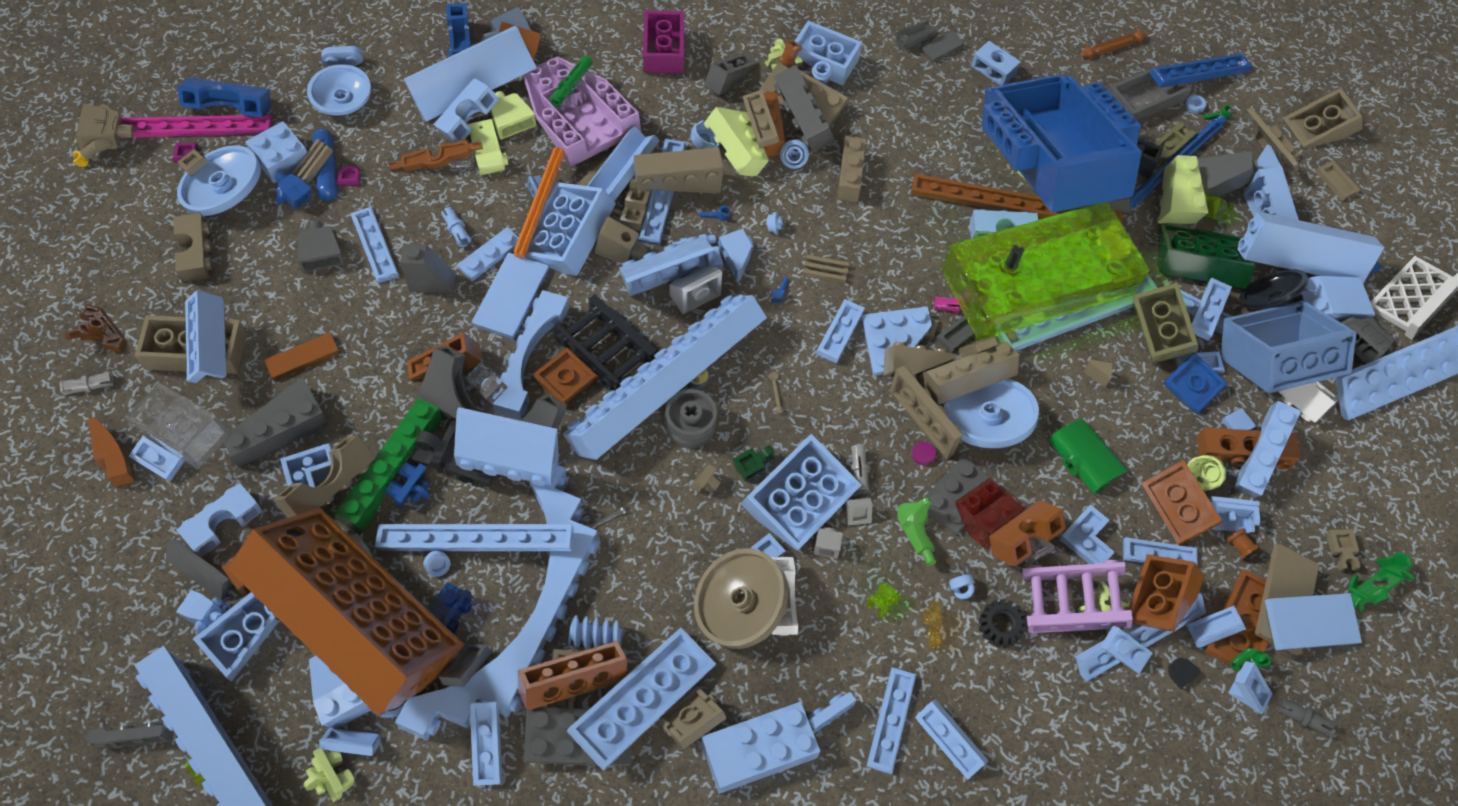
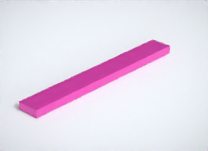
[120,115,273,138]

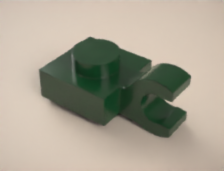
[732,445,775,481]

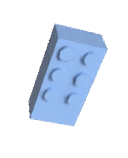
[701,702,820,794]

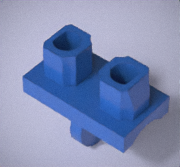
[386,462,430,509]

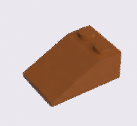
[1128,554,1204,632]

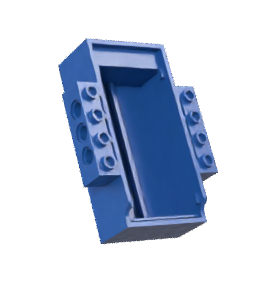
[981,74,1142,213]

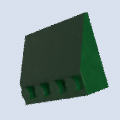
[1157,223,1255,289]

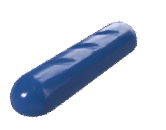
[312,129,339,201]

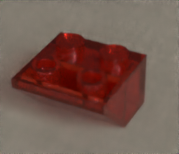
[955,478,1024,550]

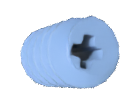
[568,615,623,650]

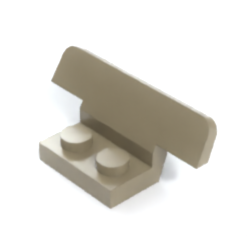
[1245,107,1300,172]

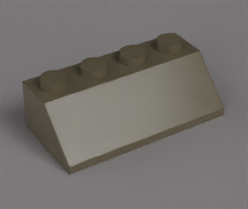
[915,341,1019,405]

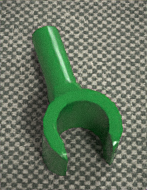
[1203,104,1234,120]

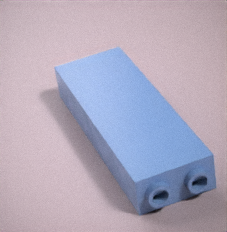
[1238,211,1385,283]

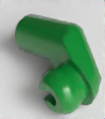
[1230,648,1271,672]

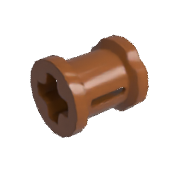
[778,40,803,67]
[1226,528,1260,560]

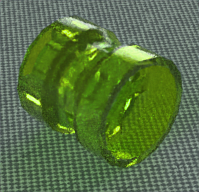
[865,582,900,618]

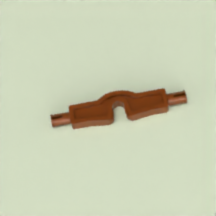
[388,140,483,172]

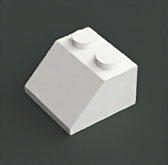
[669,265,722,314]
[1279,382,1339,422]

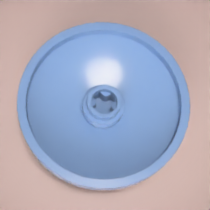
[177,145,261,216]
[944,378,1039,448]

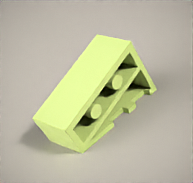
[704,107,769,177]

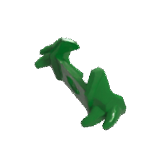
[1348,552,1415,612]

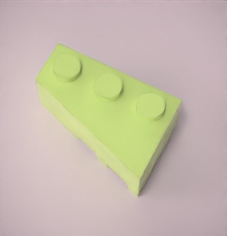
[1157,155,1208,224]

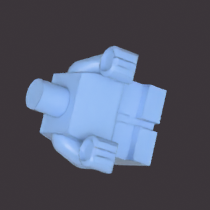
[176,590,231,633]

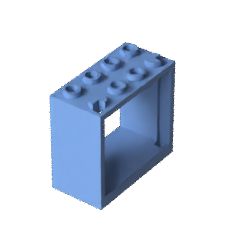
[1221,301,1357,394]

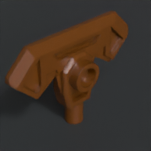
[65,304,127,352]

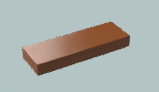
[264,333,340,381]

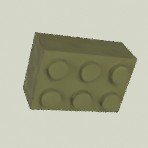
[1133,283,1198,364]

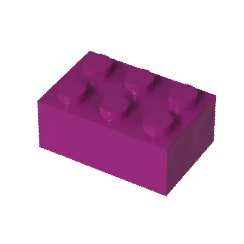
[643,10,684,74]

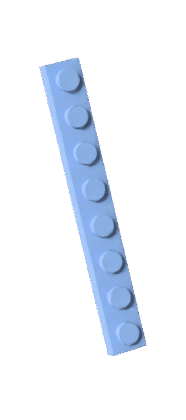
[375,524,574,551]

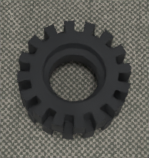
[978,599,1027,648]

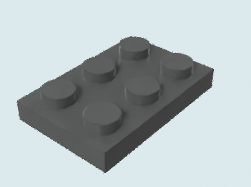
[923,456,1000,536]

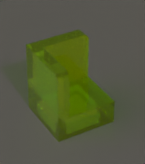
[1204,195,1235,225]

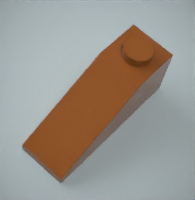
[407,332,483,381]

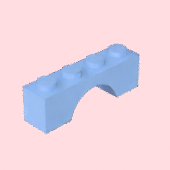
[1233,401,1301,498]

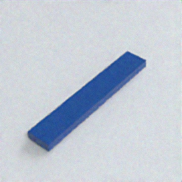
[1149,53,1252,88]

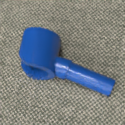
[700,205,730,221]
[771,277,789,303]

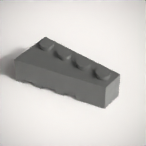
[774,65,835,152]
[222,377,328,468]

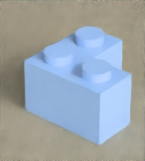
[280,443,332,488]

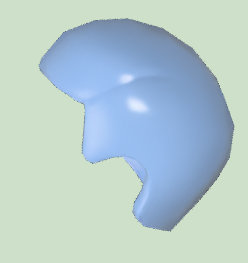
[690,120,719,149]

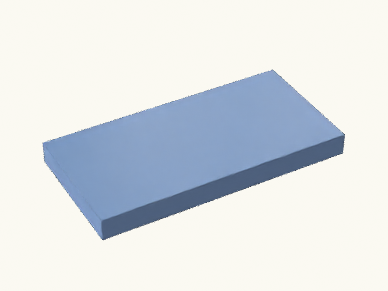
[471,252,549,340]
[1265,593,1362,650]

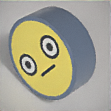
[688,369,709,389]

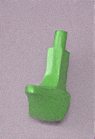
[897,498,936,566]

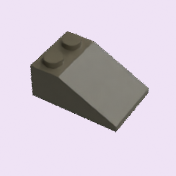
[1283,88,1362,149]

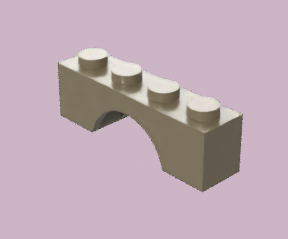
[273,435,375,518]

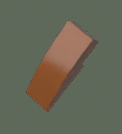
[88,417,135,487]

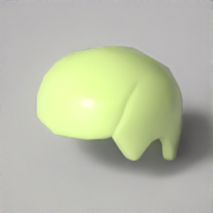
[1187,455,1226,491]

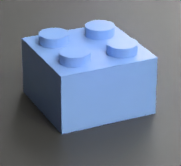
[245,121,307,183]

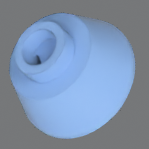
[780,140,809,169]

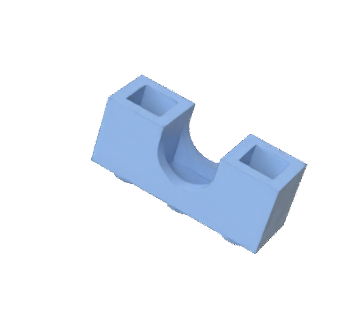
[433,78,500,143]
[970,209,1039,245]
[176,483,263,558]

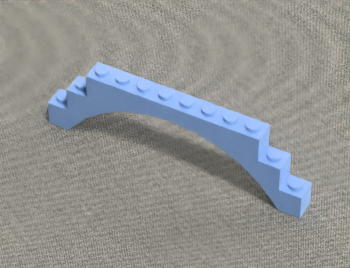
[395,465,600,740]

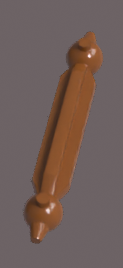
[1079,29,1148,61]

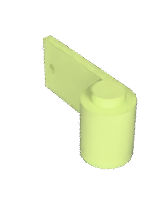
[467,119,509,175]

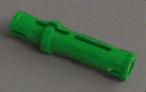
[549,55,593,107]

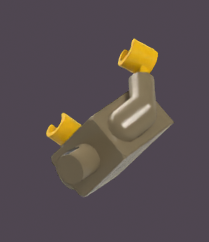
[73,104,134,167]

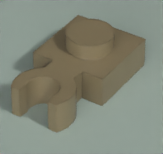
[1326,529,1360,572]

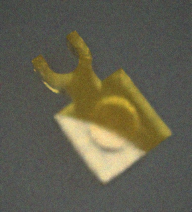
[923,601,942,649]

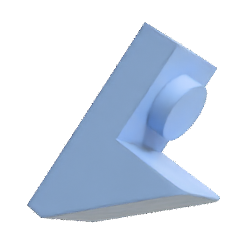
[1228,661,1273,714]

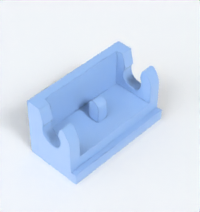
[1209,496,1260,534]

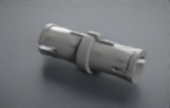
[60,371,114,396]
[850,444,870,493]

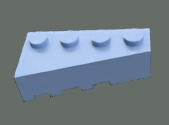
[1243,166,1298,220]

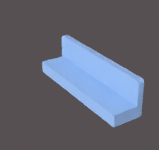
[587,126,660,201]
[185,290,226,383]

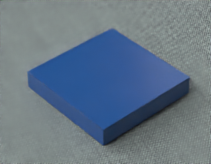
[1162,352,1228,414]

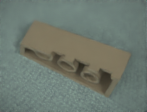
[633,147,723,193]

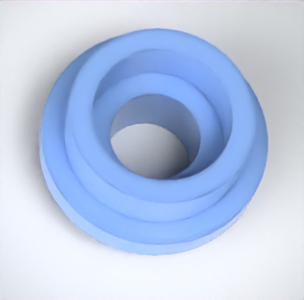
[767,212,783,234]

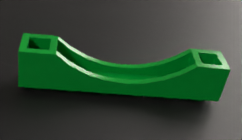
[335,398,443,534]

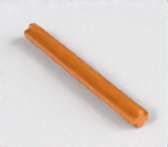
[514,147,564,259]

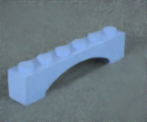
[491,290,569,421]

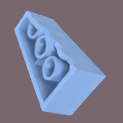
[193,592,280,682]

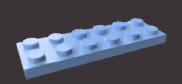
[567,628,716,771]

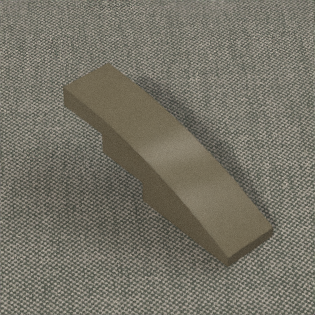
[619,175,652,231]

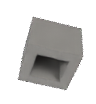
[813,528,843,559]

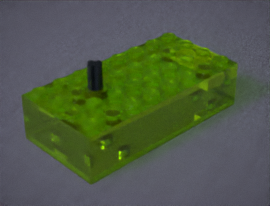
[941,202,1150,341]

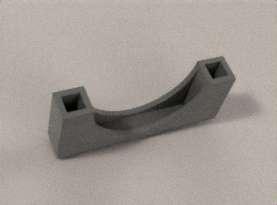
[417,345,567,431]

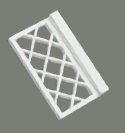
[1370,256,1458,340]

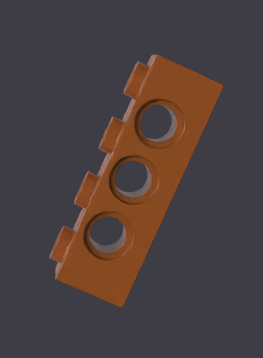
[1196,427,1300,470]
[518,641,627,711]

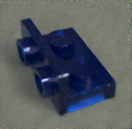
[428,582,473,634]

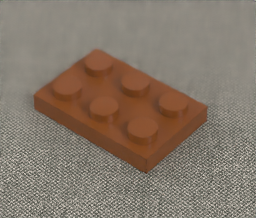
[1141,460,1223,545]

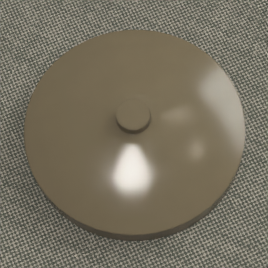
[694,548,789,649]

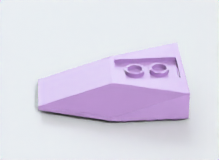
[523,56,641,167]

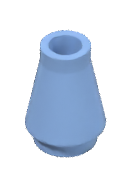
[812,61,832,85]

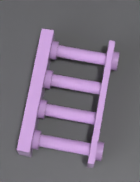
[1022,560,1132,633]

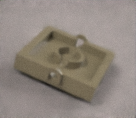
[658,686,726,749]

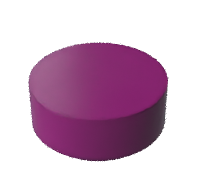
[911,442,936,466]

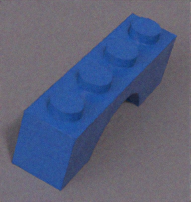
[446,3,471,57]
[177,77,271,118]

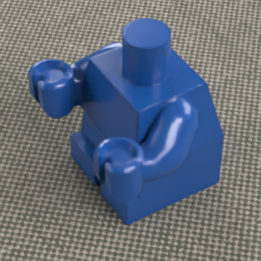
[275,172,311,210]

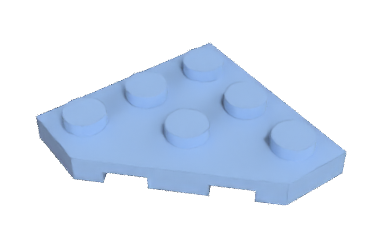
[861,306,932,376]

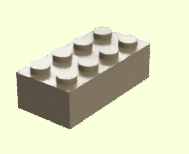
[134,315,247,374]

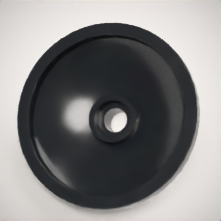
[1239,269,1309,310]

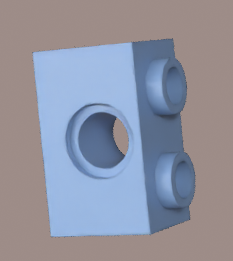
[971,41,1021,85]

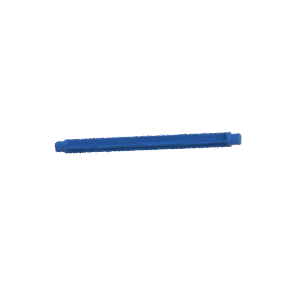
[1130,115,1226,209]

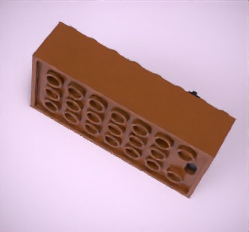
[227,508,464,716]

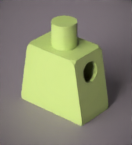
[491,91,536,140]

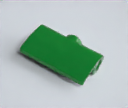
[1048,418,1127,495]

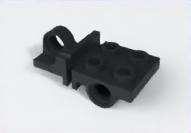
[410,421,495,487]

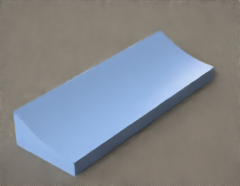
[404,26,537,122]

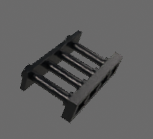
[554,294,657,391]

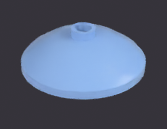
[307,65,371,115]

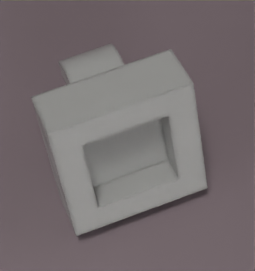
[846,497,872,526]

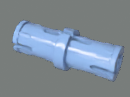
[441,207,471,247]

